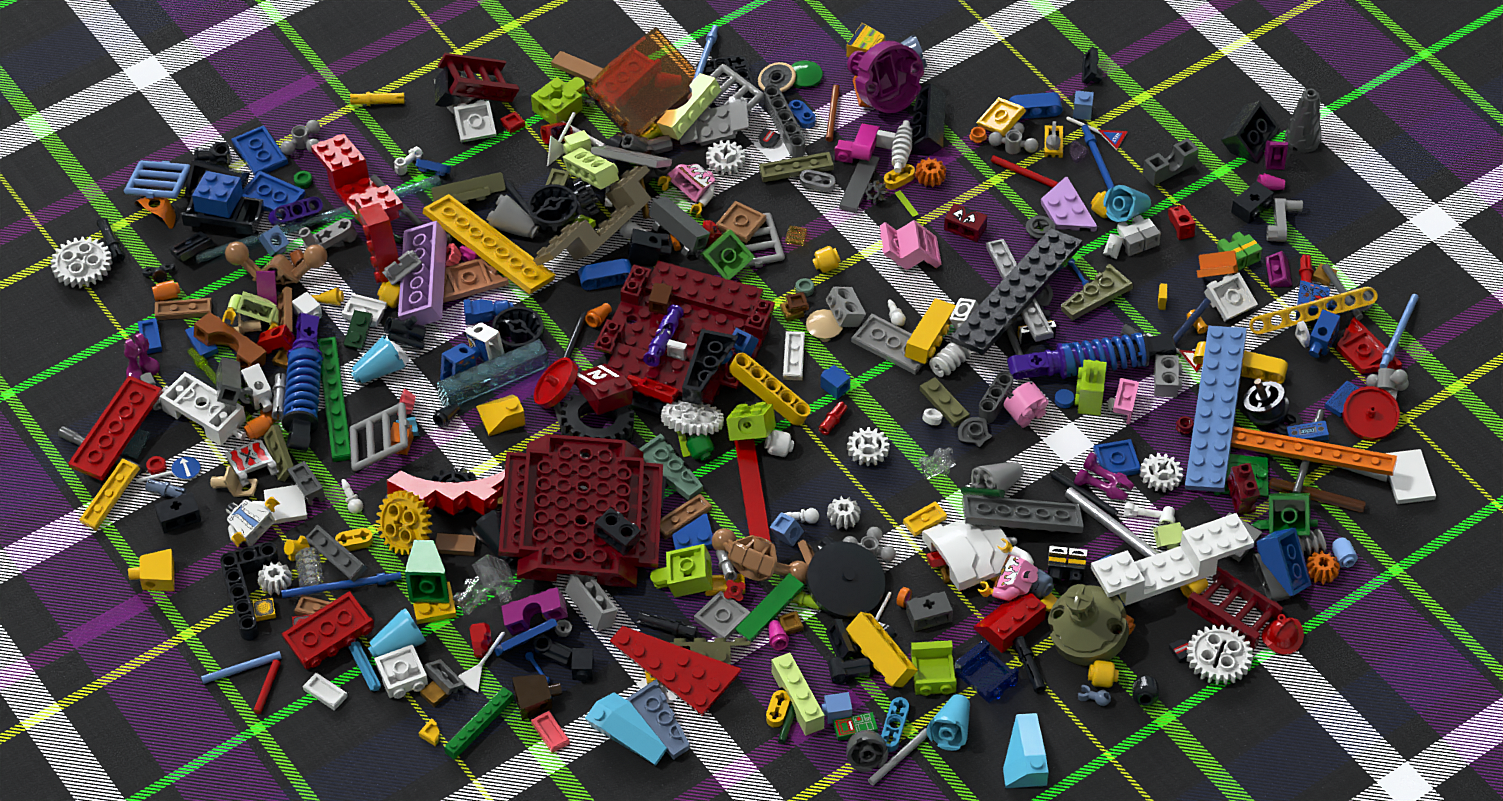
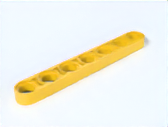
[1249,287,1378,334]

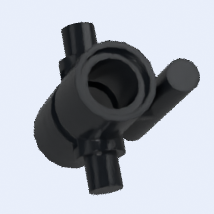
[384,316,426,350]

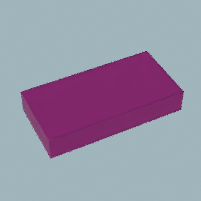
[256,271,277,307]

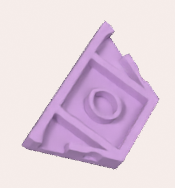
[1041,177,1097,232]

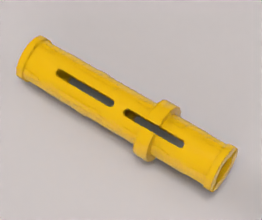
[350,92,405,106]

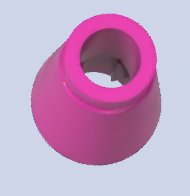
[1257,173,1285,191]
[768,620,789,650]

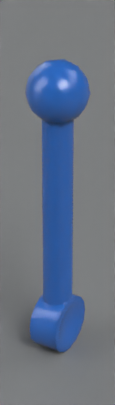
[1067,258,1089,286]
[525,652,550,684]

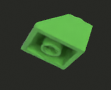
[701,229,755,280]

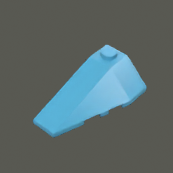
[585,693,667,766]
[1003,713,1048,788]

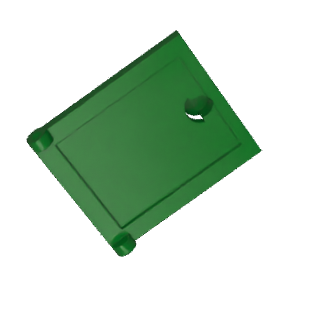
[1214,454,1268,498]

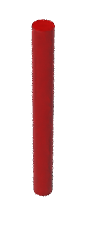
[991,155,1059,188]

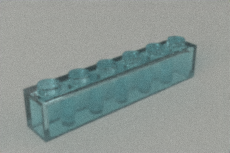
[436,339,549,407]

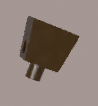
[512,674,562,720]

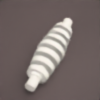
[892,120,912,173]

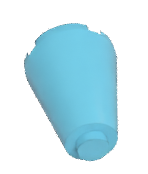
[1103,185,1151,222]
[351,335,406,384]
[368,608,426,658]
[927,694,970,751]

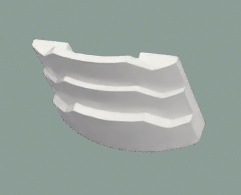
[922,520,1010,591]

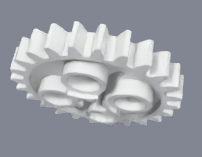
[51,237,112,288]
[661,400,724,436]
[1186,625,1253,685]

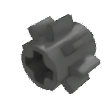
[864,180,888,203]

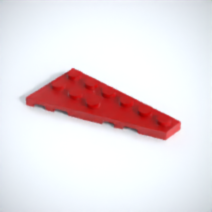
[609,626,742,716]

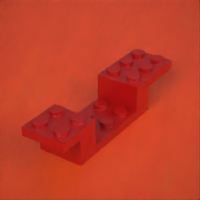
[311,134,404,226]

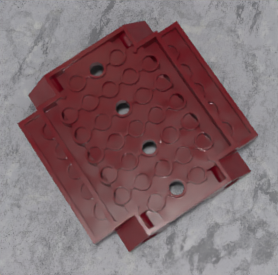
[593,261,775,405]
[498,434,663,588]

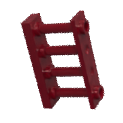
[437,53,520,102]
[1187,566,1283,650]

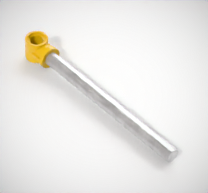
[1065,487,1209,599]

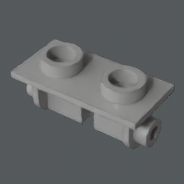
[382,250,422,285]

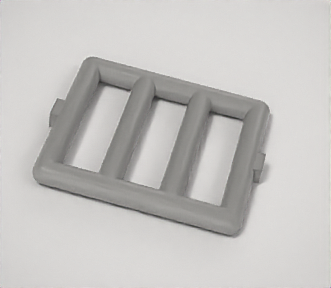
[687,64,764,115]
[721,213,785,268]
[350,403,410,471]

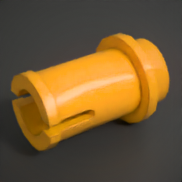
[1187,309,1208,334]

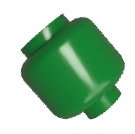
[686,433,714,461]

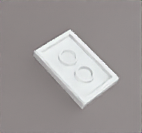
[1385,449,1436,504]

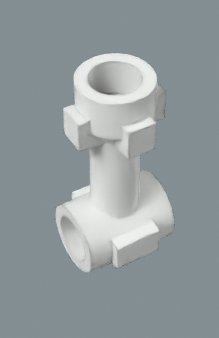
[394,146,423,175]

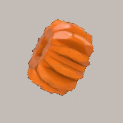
[915,157,946,188]
[1306,551,1340,585]

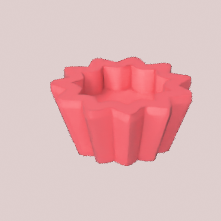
[445,243,462,268]
[397,389,416,415]

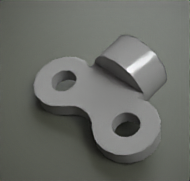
[1046,121,1060,150]

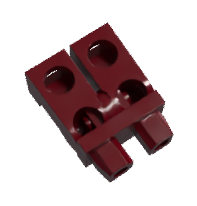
[1226,463,1260,515]

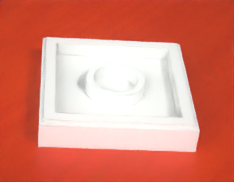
[264,485,308,524]

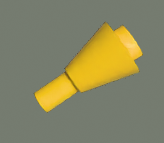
[311,287,344,306]

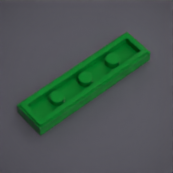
[735,573,805,642]

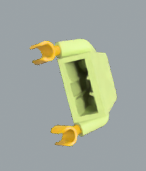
[222,291,279,330]

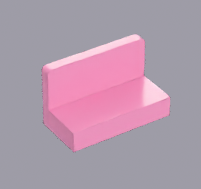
[1113,378,1139,425]

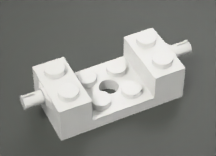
[160,372,246,446]

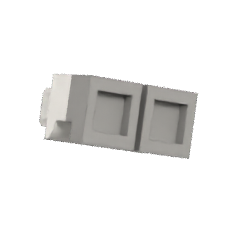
[1117,215,1161,256]

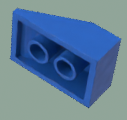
[1257,528,1312,596]

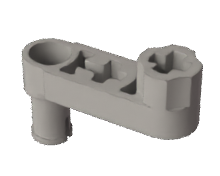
[1266,198,1303,242]
[299,218,357,249]

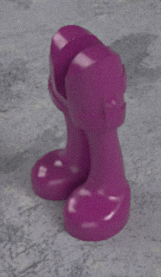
[124,333,160,380]
[1074,452,1134,501]

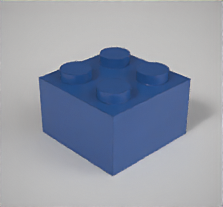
[192,171,243,218]

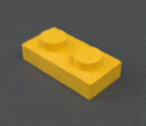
[903,501,947,537]

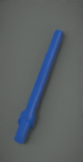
[1081,124,1115,190]
[281,572,402,598]

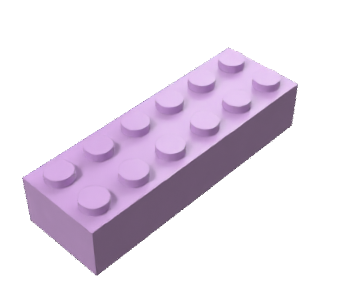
[398,221,447,326]

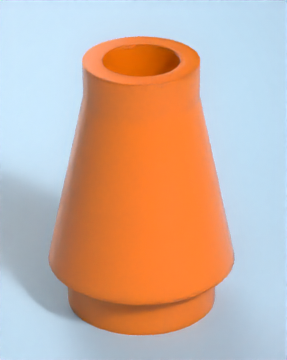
[585,303,612,328]

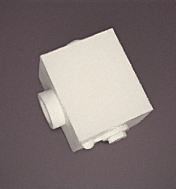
[950,298,979,330]

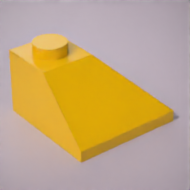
[476,395,525,436]

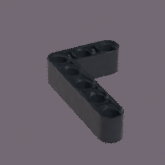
[220,542,279,641]

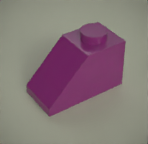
[1264,141,1288,170]

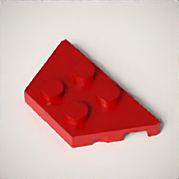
[1336,317,1402,374]

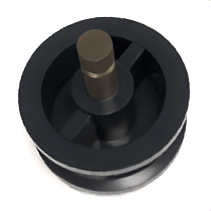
[1243,379,1290,425]

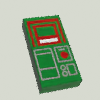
[833,712,878,741]

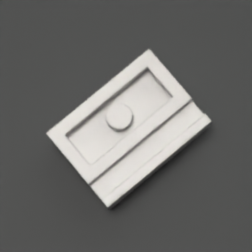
[342,293,387,327]

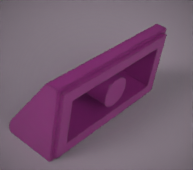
[1265,251,1292,287]

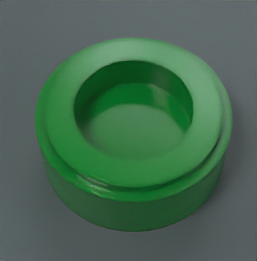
[294,171,313,189]

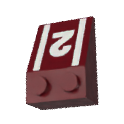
[574,364,633,415]

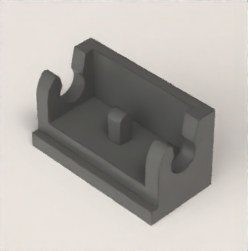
[287,461,325,505]

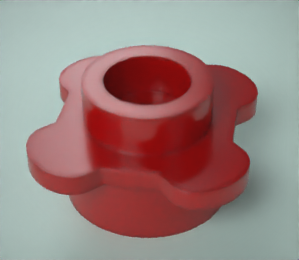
[724,580,746,601]

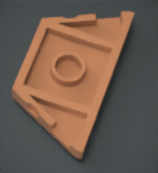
[443,258,509,303]

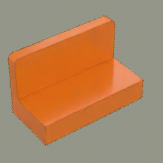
[1197,250,1238,278]

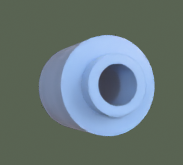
[1332,538,1358,568]

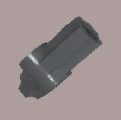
[621,134,673,156]

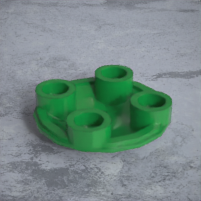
[791,61,822,88]

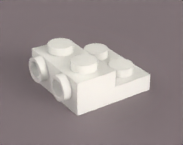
[454,100,496,143]
[1204,273,1258,321]
[374,644,428,699]

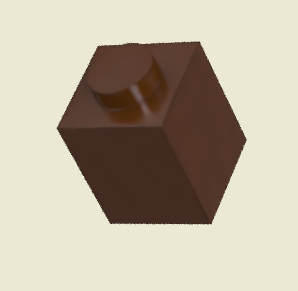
[649,282,673,315]

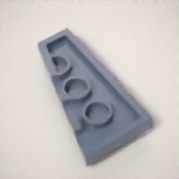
[626,679,690,760]

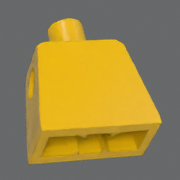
[128,549,175,591]

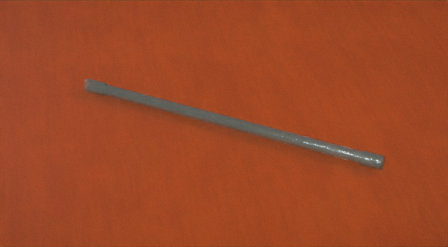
[195,175,441,264]

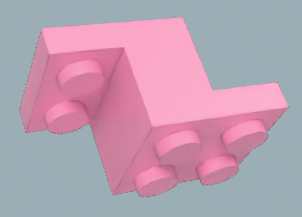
[880,220,942,270]

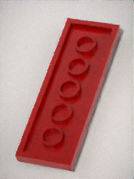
[68,376,163,481]

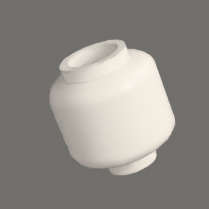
[764,430,794,457]

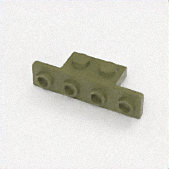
[431,172,506,204]
[670,638,751,665]

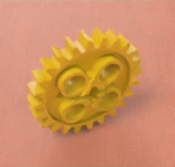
[376,490,432,555]

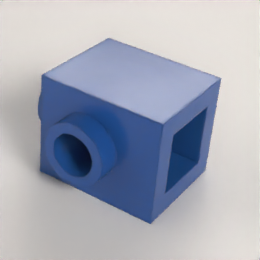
[732,328,759,356]
[820,365,851,399]

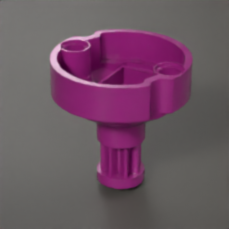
[847,41,924,113]

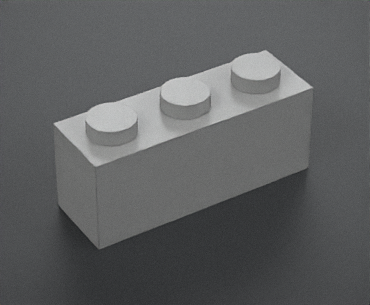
[565,574,619,631]

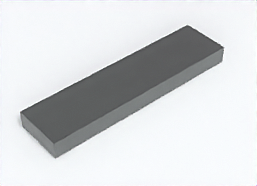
[839,156,880,213]
[305,525,367,582]

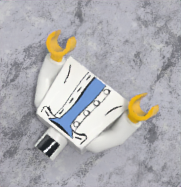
[226,497,280,548]

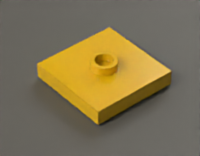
[977,97,1026,136]

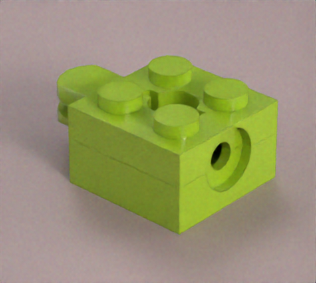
[531,77,585,128]
[1075,359,1107,416]
[726,402,776,441]
[650,544,713,597]

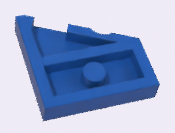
[672,514,713,550]

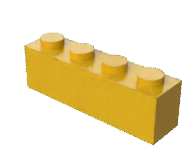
[904,298,956,364]
[846,612,918,688]

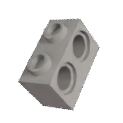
[826,287,866,327]
[1154,354,1182,397]

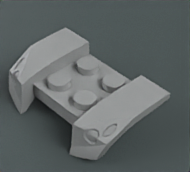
[680,97,749,146]

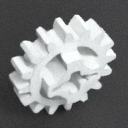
[706,140,745,175]
[847,427,889,466]
[1140,453,1183,492]

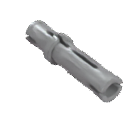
[272,373,287,420]

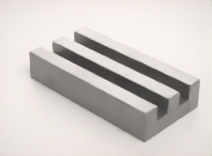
[424,659,465,695]

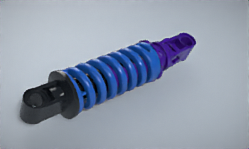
[281,312,323,452]
[1007,331,1177,380]

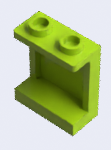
[911,640,957,695]

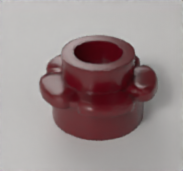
[1176,416,1194,434]

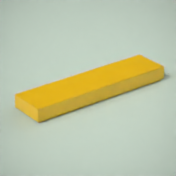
[79,458,140,531]

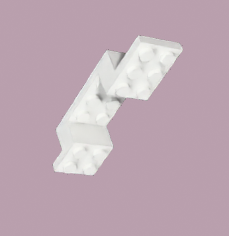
[1091,513,1254,606]

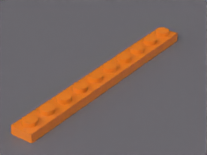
[1231,426,1397,476]

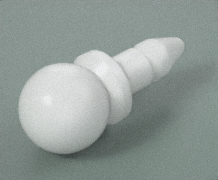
[888,300,906,327]
[342,479,363,514]
[784,508,819,524]

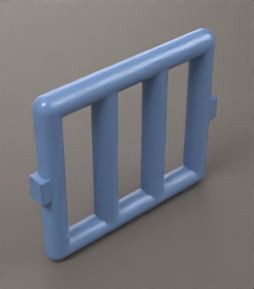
[124,160,191,199]

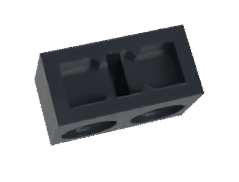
[594,507,641,556]

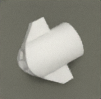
[1103,233,1124,259]

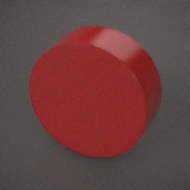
[146,456,167,475]

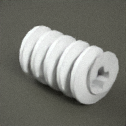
[929,342,971,377]

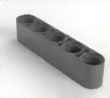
[764,85,805,158]

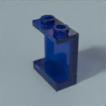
[955,639,1019,703]

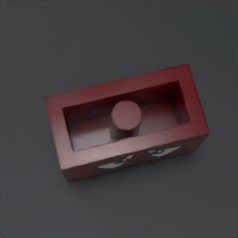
[944,203,987,242]

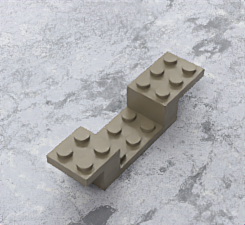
[533,165,652,266]

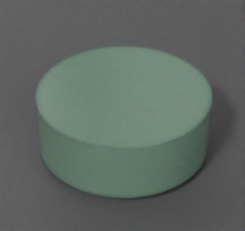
[795,278,814,297]

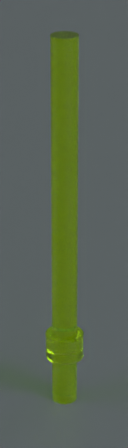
[188,348,254,422]

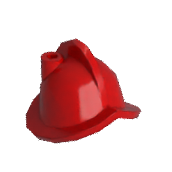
[1261,614,1304,654]

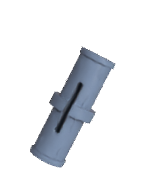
[145,478,186,498]

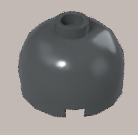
[846,730,888,772]

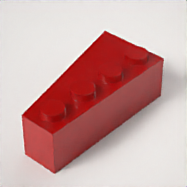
[358,203,400,285]

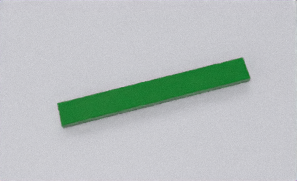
[317,337,351,462]

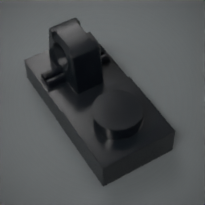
[1082,46,1103,84]
[825,619,860,660]

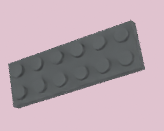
[962,495,1084,533]

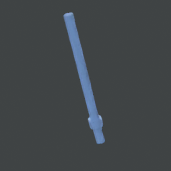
[689,25,719,93]
[1379,294,1419,368]

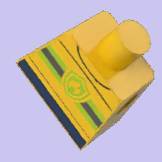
[846,23,885,57]

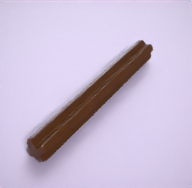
[1269,478,1366,513]

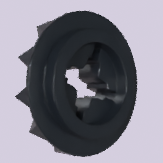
[1271,411,1303,435]

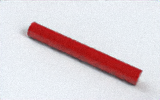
[253,659,281,714]

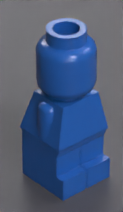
[463,299,513,325]

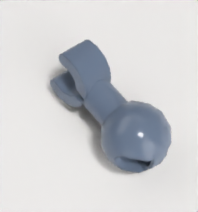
[1078,685,1111,706]

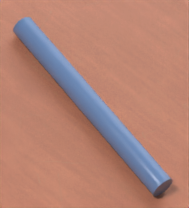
[201,651,282,684]

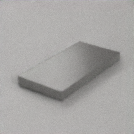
[591,145,672,168]
[851,314,924,374]

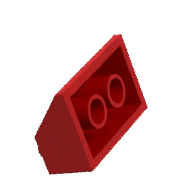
[974,593,1046,653]

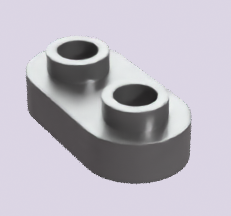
[800,170,835,192]

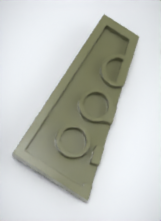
[1061,264,1133,321]

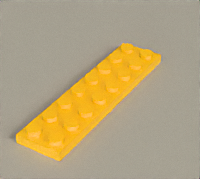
[423,194,556,295]

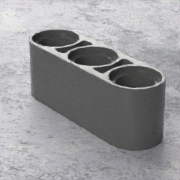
[979,371,1013,423]
[1253,553,1291,602]

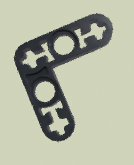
[696,55,754,98]

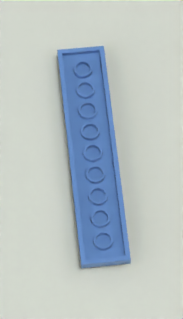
[1185,326,1247,492]

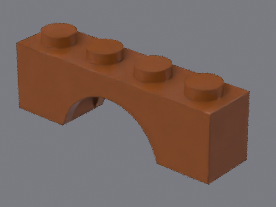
[193,312,266,370]

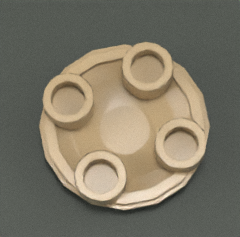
[806,309,843,342]

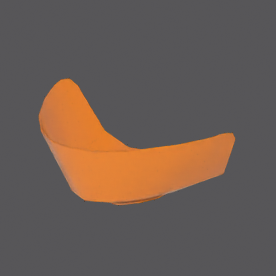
[134,197,176,229]

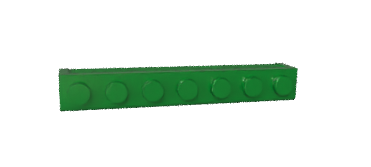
[444,687,514,760]

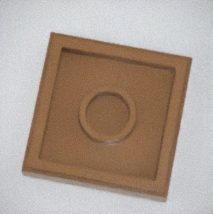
[716,201,766,243]

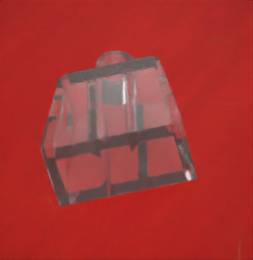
[472,554,516,603]

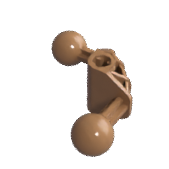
[225,241,328,285]
[711,528,808,585]

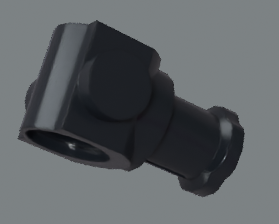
[194,142,232,167]

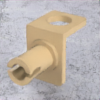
[234,313,262,335]
[211,466,258,497]

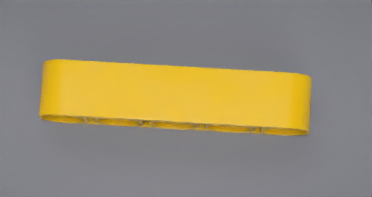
[1193,341,1288,384]
[729,353,811,426]

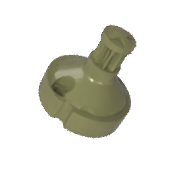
[1048,584,1129,666]

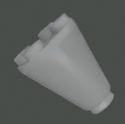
[487,195,540,239]
[970,462,1024,498]

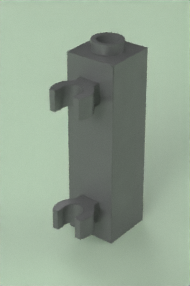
[648,196,710,257]
[216,357,253,406]

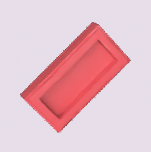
[531,711,570,753]

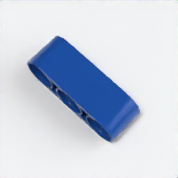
[1009,92,1063,119]
[578,259,632,290]

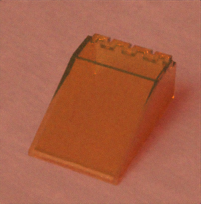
[587,27,696,137]

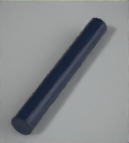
[1173,298,1211,345]

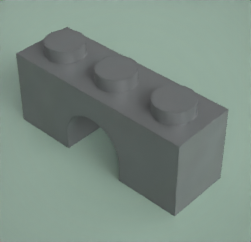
[1142,138,1199,186]

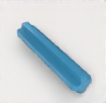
[349,641,381,691]

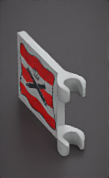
[225,439,279,486]

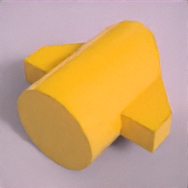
[284,536,312,561]

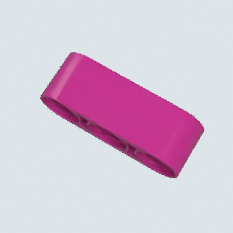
[851,123,880,161]

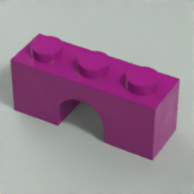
[502,587,568,635]

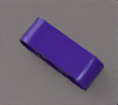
[268,197,323,226]

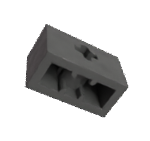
[906,591,953,632]

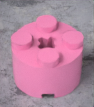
[1004,382,1048,428]

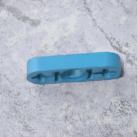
[881,697,909,752]

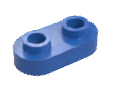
[788,100,816,129]
[415,158,451,176]

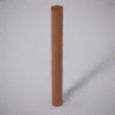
[826,85,840,142]

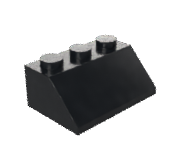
[1221,101,1280,163]
[184,160,250,198]

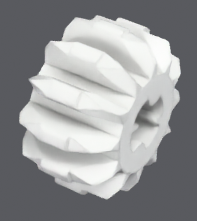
[827,496,860,530]
[258,562,292,596]

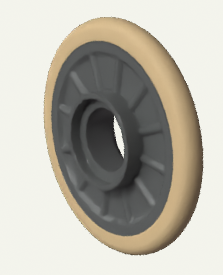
[758,62,796,92]

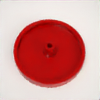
[534,357,578,408]
[1342,386,1400,441]

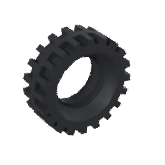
[560,392,634,457]

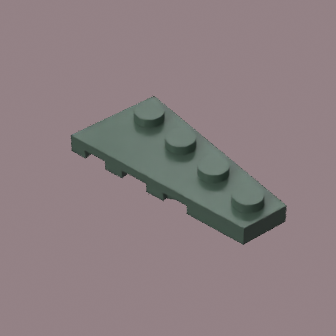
[639,434,703,501]

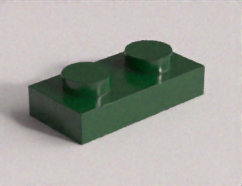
[344,310,373,351]

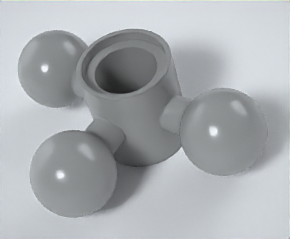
[281,120,320,155]
[989,122,1038,154]
[1366,368,1409,391]
[843,527,896,562]

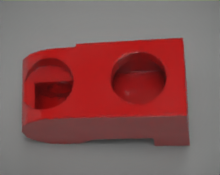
[1168,205,1195,240]
[257,324,295,354]

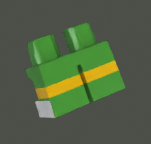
[1217,231,1262,270]

